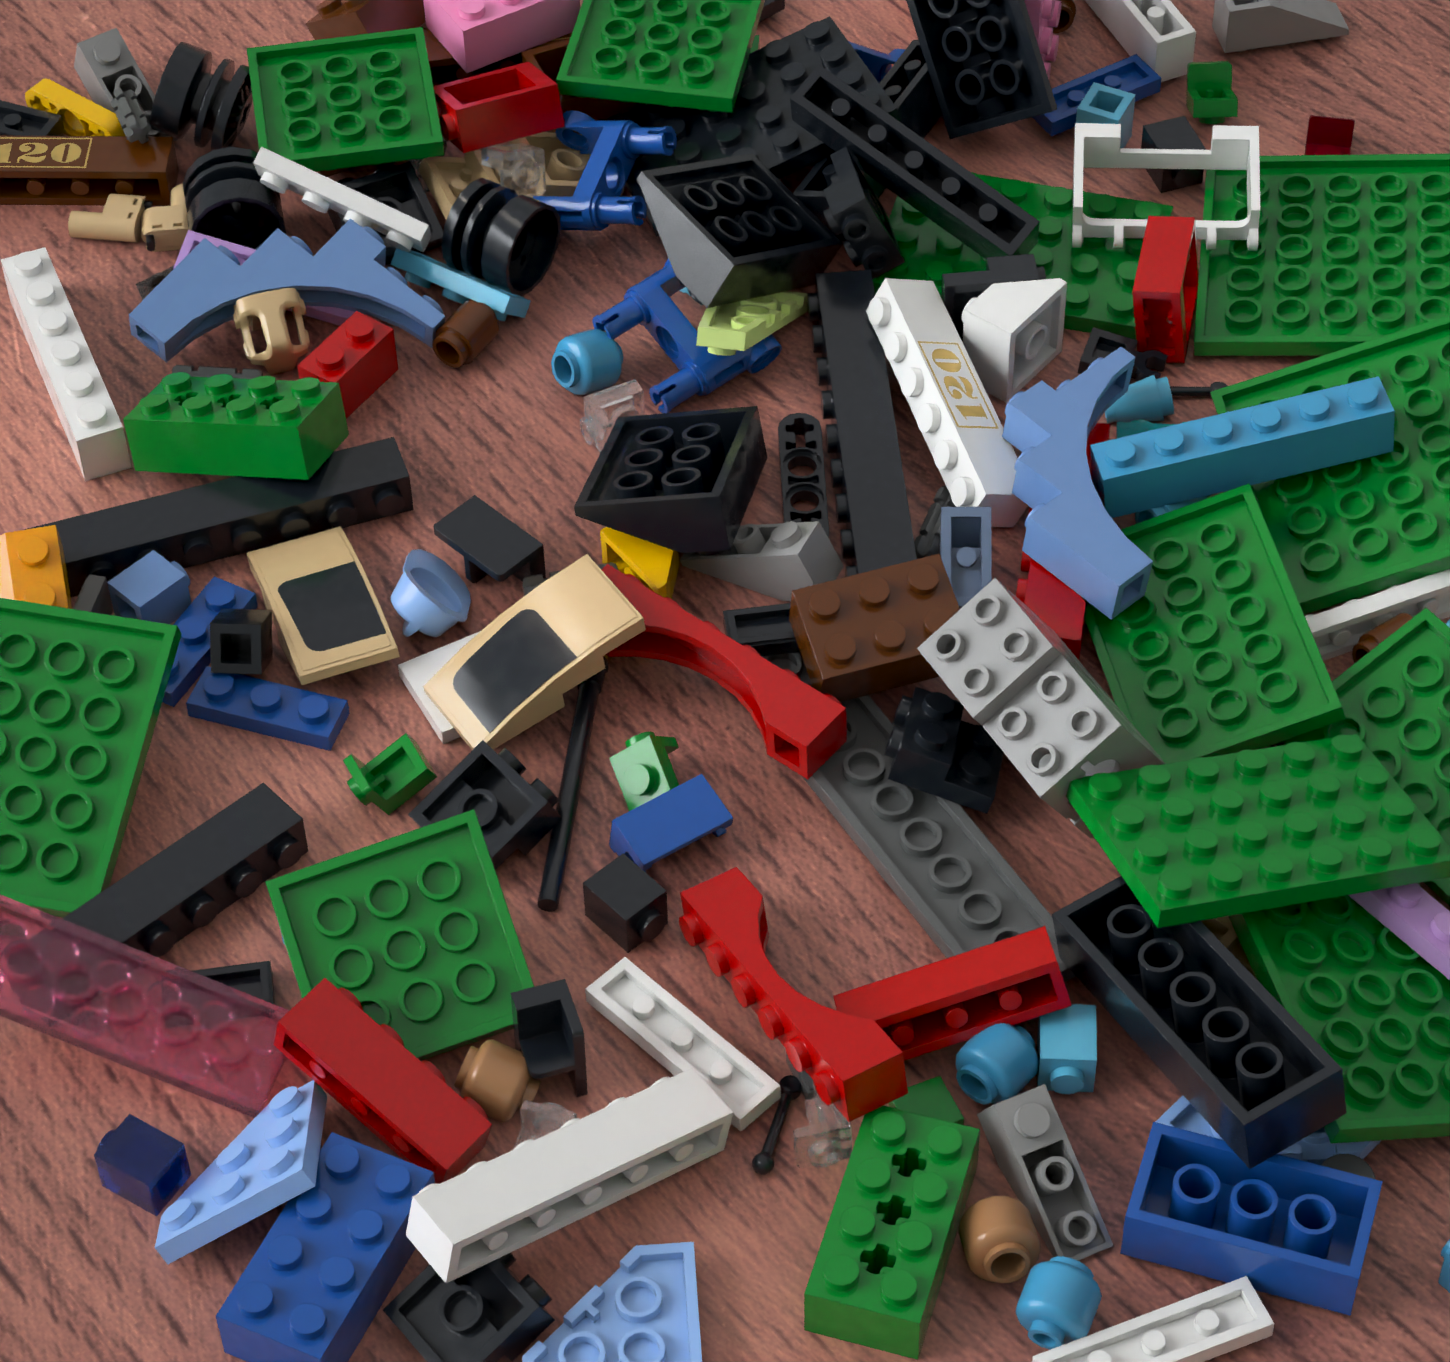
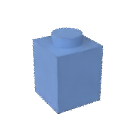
[107,550,191,624]

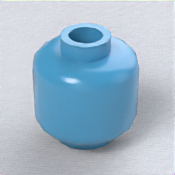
[551,329,623,395]
[955,1023,1039,1105]
[1015,1256,1102,1350]

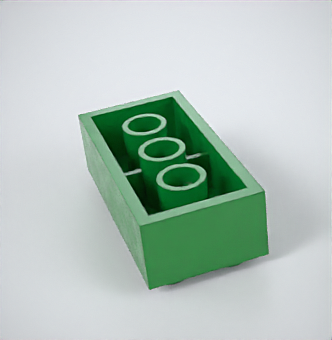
[123,372,349,480]
[804,1105,980,1360]

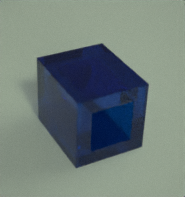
[94,1114,191,1216]

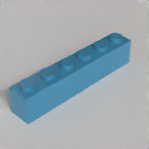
[1090,376,1395,518]

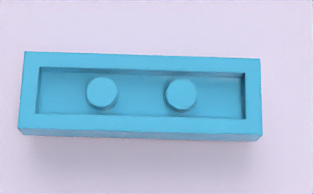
[391,248,531,321]

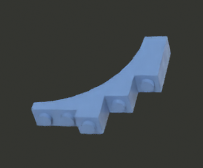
[129,218,445,363]
[1002,347,1153,620]

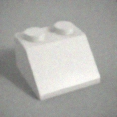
[961,278,1067,403]

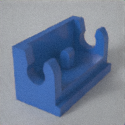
[609,774,733,872]

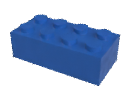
[1120,1122,1383,1316]
[216,1132,435,1362]

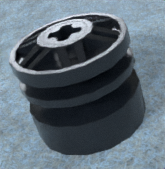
[150,42,253,150]
[183,147,286,250]
[441,178,561,296]

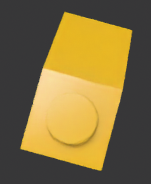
[600,527,679,599]

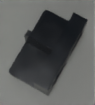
[434,495,546,583]
[511,979,588,1097]

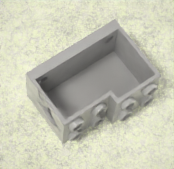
[917,578,1166,838]

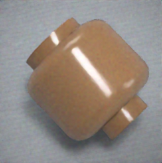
[454,1039,541,1122]
[958,1196,1041,1283]

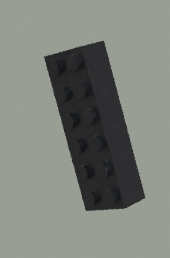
[1052,876,1347,1169]

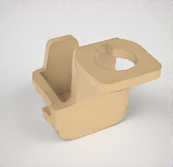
[233,288,310,374]

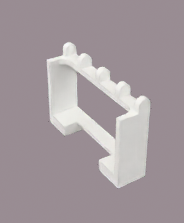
[1072,123,1260,251]

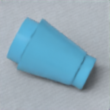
[1105,375,1174,423]

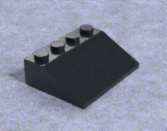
[906,0,1057,139]
[637,153,843,308]
[574,406,768,556]

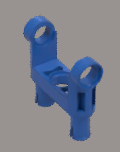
[533,110,677,231]
[592,258,782,413]

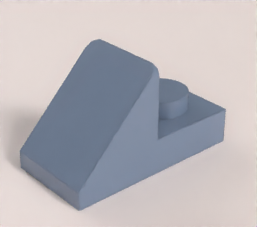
[939,507,992,608]

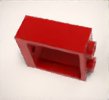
[433,62,565,153]
[1132,216,1199,363]

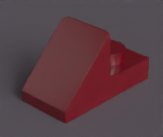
[1304,115,1355,155]

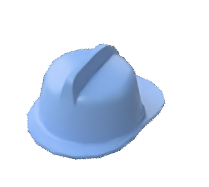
[390,549,471,637]

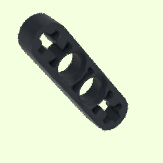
[778,413,829,538]

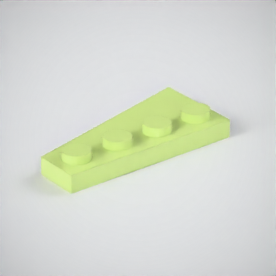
[696,291,808,356]

